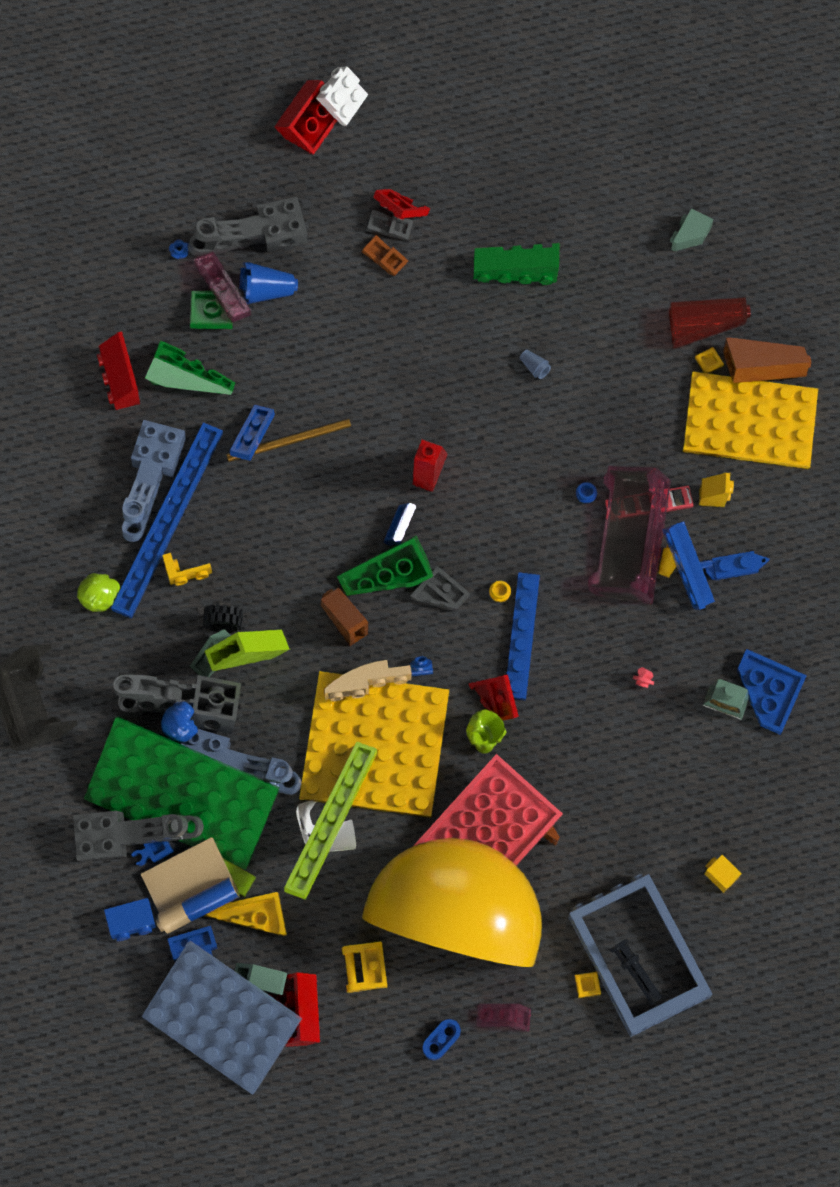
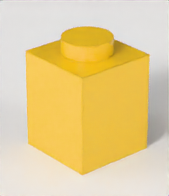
[705,855,742,893]

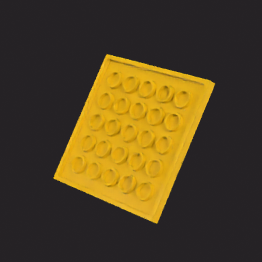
[299,671,449,818]

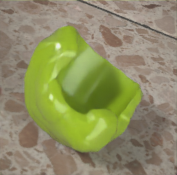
[77,573,120,612]
[466,709,507,754]

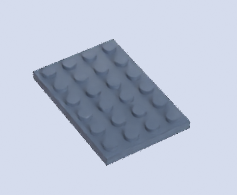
[142,941,302,1095]

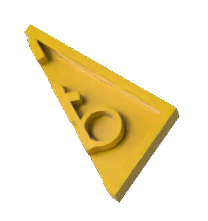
[204,892,287,936]

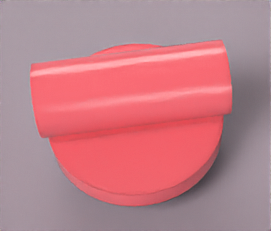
[633,667,654,688]

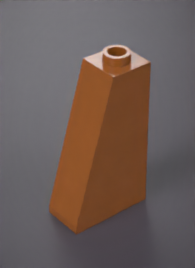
[723,338,811,383]

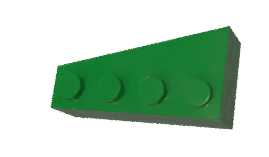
[473,243,560,285]

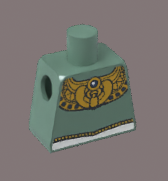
[703,679,749,720]

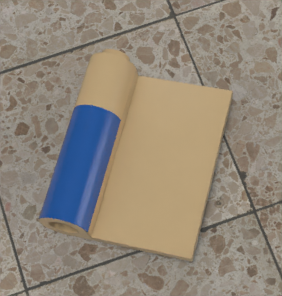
[141,837,240,934]

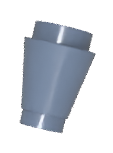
[520,350,551,379]

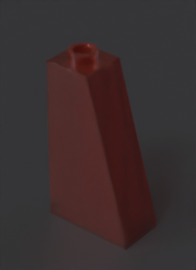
[669,298,751,349]

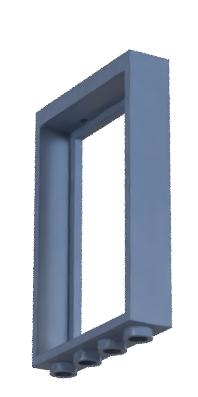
[568,874,712,1037]

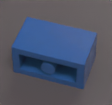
[104,898,156,941]

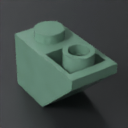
[670,209,714,252]
[234,963,287,995]

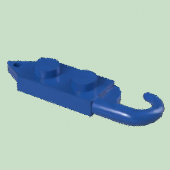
[700,551,770,580]

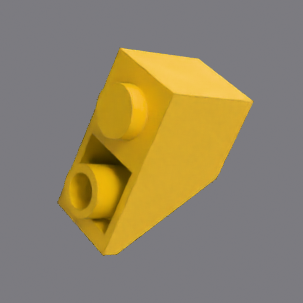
[699,473,734,507]

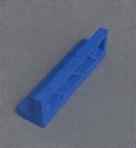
[662,521,715,610]

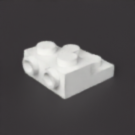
[316,67,368,126]

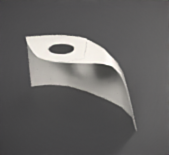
[296,800,356,852]

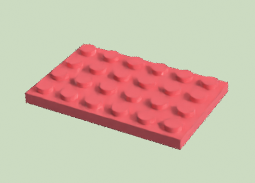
[414,754,563,866]

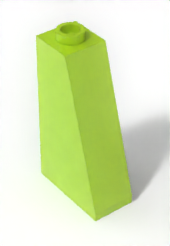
[205,630,290,671]

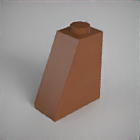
[321,588,368,646]

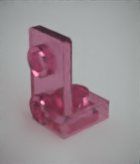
[477,1004,531,1032]

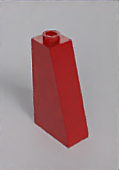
[413,439,448,492]

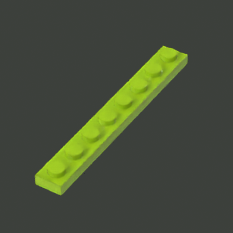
[284,742,377,900]

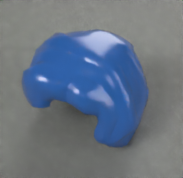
[161,701,198,743]

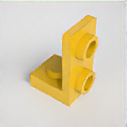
[162,553,212,586]

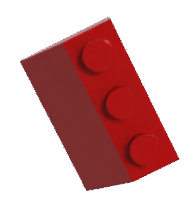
[274,80,337,155]
[97,331,140,410]
[268,972,320,1047]

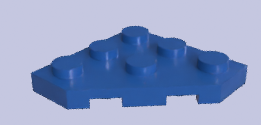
[737,649,807,735]

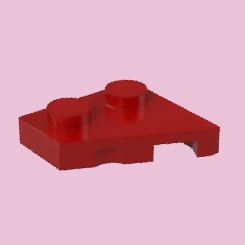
[373,189,430,219]
[469,674,519,721]

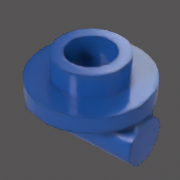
[410,656,433,676]

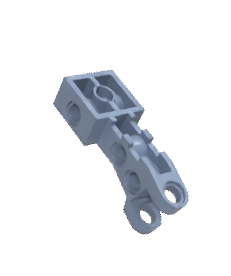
[122,420,186,542]
[181,729,302,795]

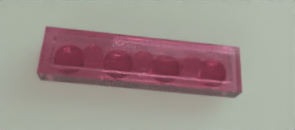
[195,252,251,323]

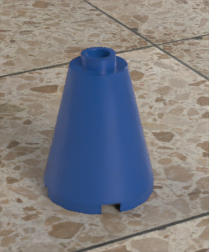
[239,262,298,304]

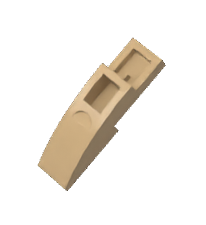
[324,660,411,701]

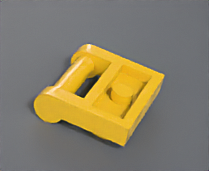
[342,942,387,993]

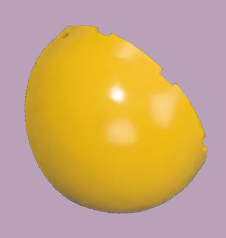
[362,838,542,967]

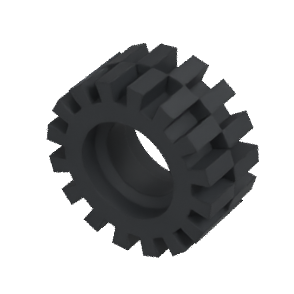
[203,604,243,633]

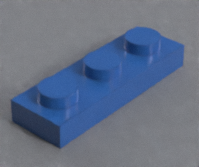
[230,405,275,461]

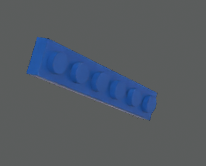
[507,572,540,701]

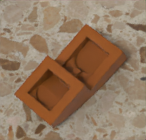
[361,235,408,276]

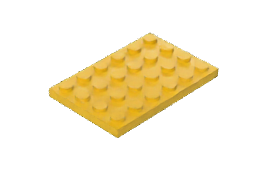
[683,372,818,469]

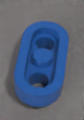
[423,1019,461,1060]

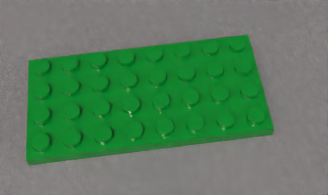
[84,717,280,870]

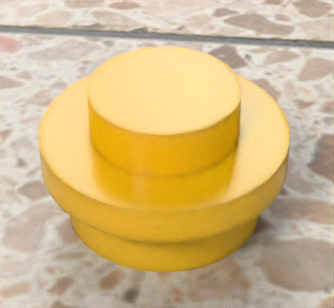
[489,581,511,602]

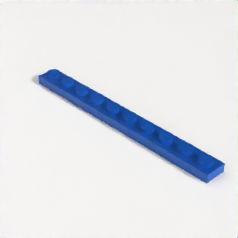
[111,422,223,619]

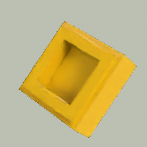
[695,347,724,374]
[575,972,601,998]

